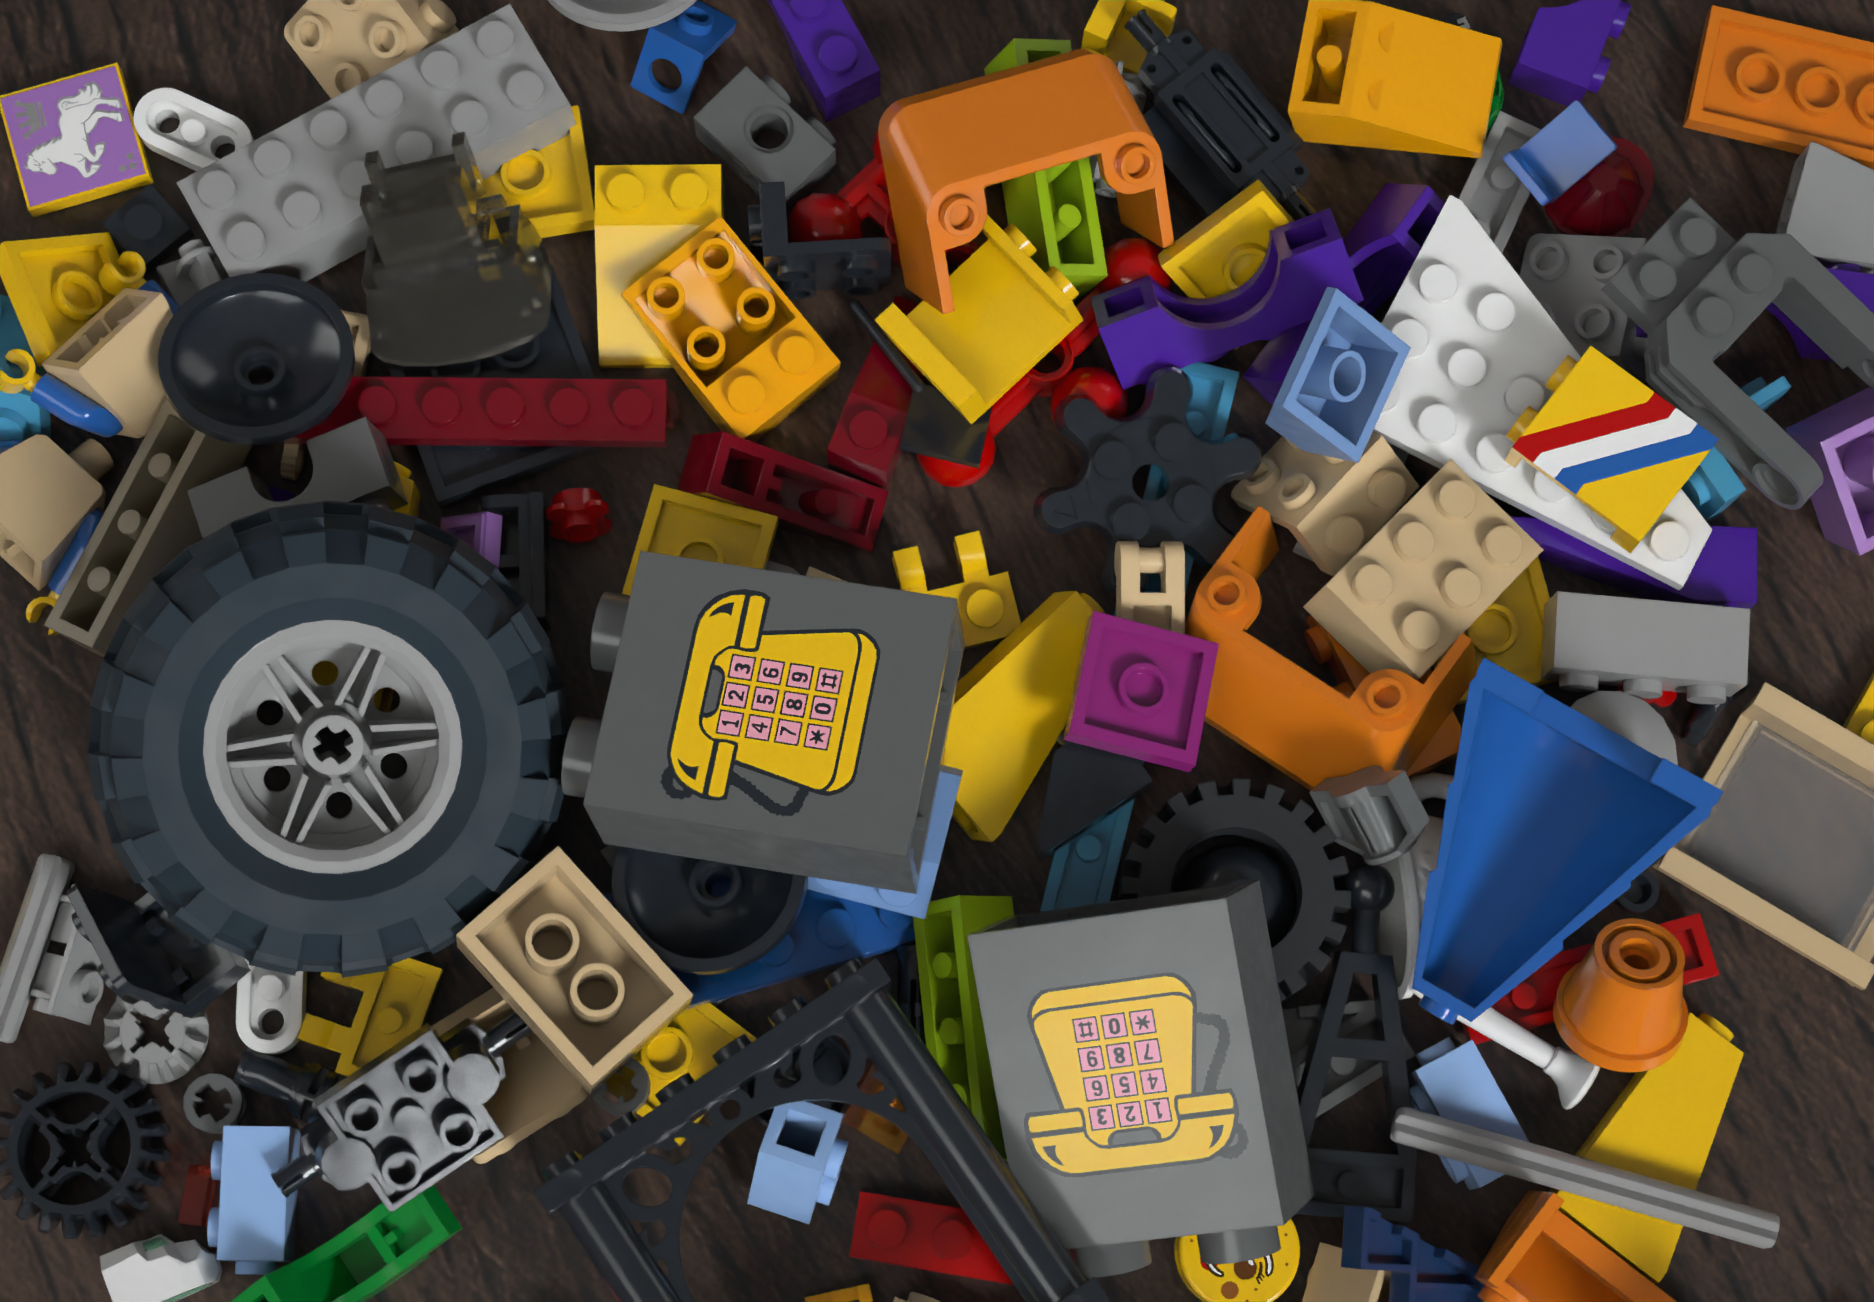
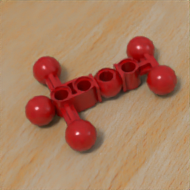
[787,130,1173,488]

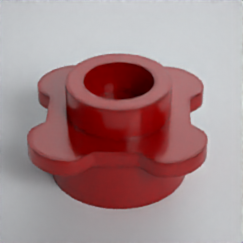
[546,488,612,543]

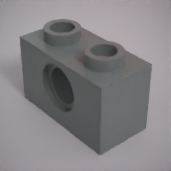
[693,66,836,215]

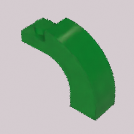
[230,1184,463,1302]

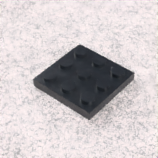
[375,265,606,508]

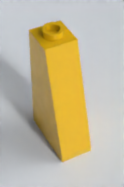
[942,591,1106,842]
[1548,1013,1744,1283]

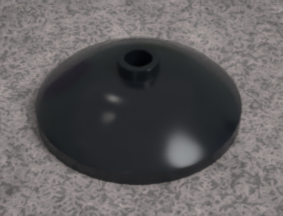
[158,273,355,445]
[612,846,808,975]

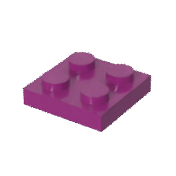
[1063,611,1219,772]

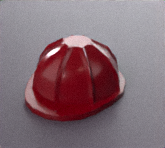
[1544,136,1655,237]

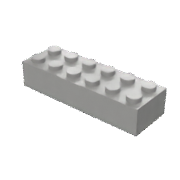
[176,4,576,282]

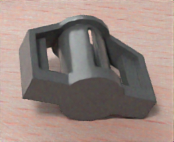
[1309,765,1431,865]

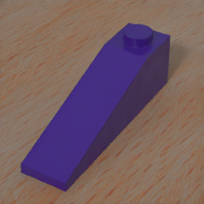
[1511,517,1757,609]

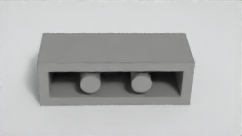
[1540,591,1750,704]

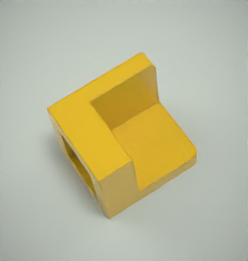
[1081,0,1177,75]

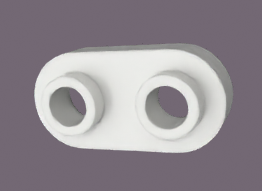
[134,88,254,171]
[236,958,307,1055]

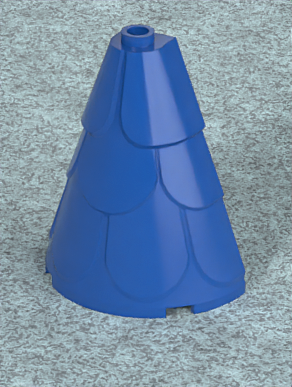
[1412,658,1724,1025]

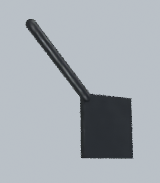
[849,300,993,468]

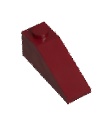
[827,296,930,490]
[677,431,889,552]

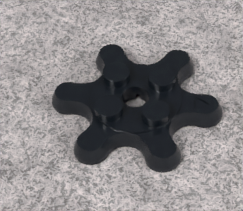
[1033,367,1262,598]

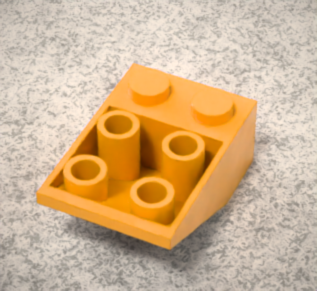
[1288,0,1502,159]
[621,216,841,443]

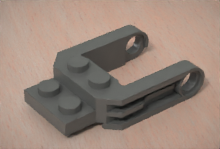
[1601,198,1874,510]

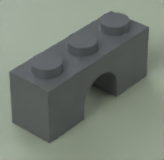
[187,416,408,538]

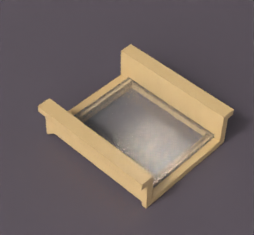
[1652,682,1874,990]

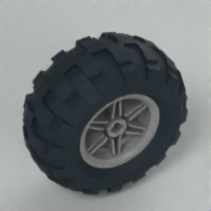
[88,501,571,978]

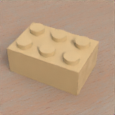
[1303,459,1543,680]
[456,846,693,1095]

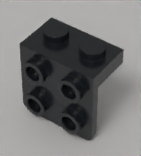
[748,181,892,300]
[67,882,251,1018]

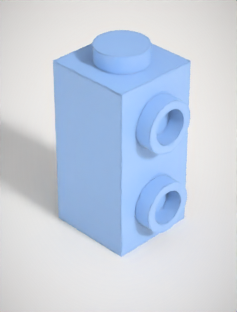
[1407,1037,1529,1190]
[747,1101,849,1224]
[207,1126,300,1275]

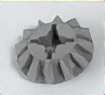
[103,995,209,1084]

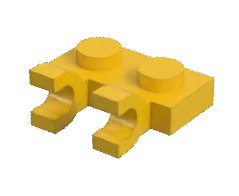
[892,531,1021,650]
[298,958,443,1077]

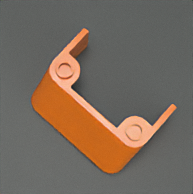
[878,48,1175,314]
[1185,506,1477,791]
[1474,1190,1677,1302]

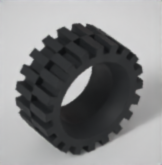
[1116,778,1351,1003]

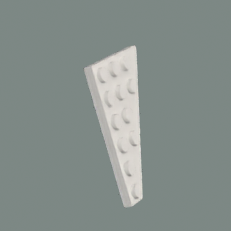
[1373,195,1712,590]

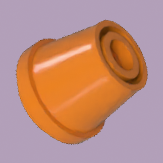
[1553,918,1688,1072]

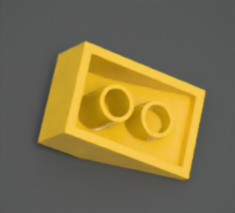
[594,164,724,369]

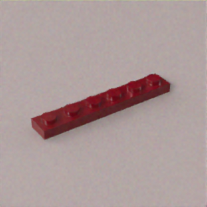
[283,377,668,447]

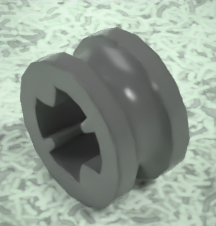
[592,1058,651,1116]
[183,1073,247,1134]

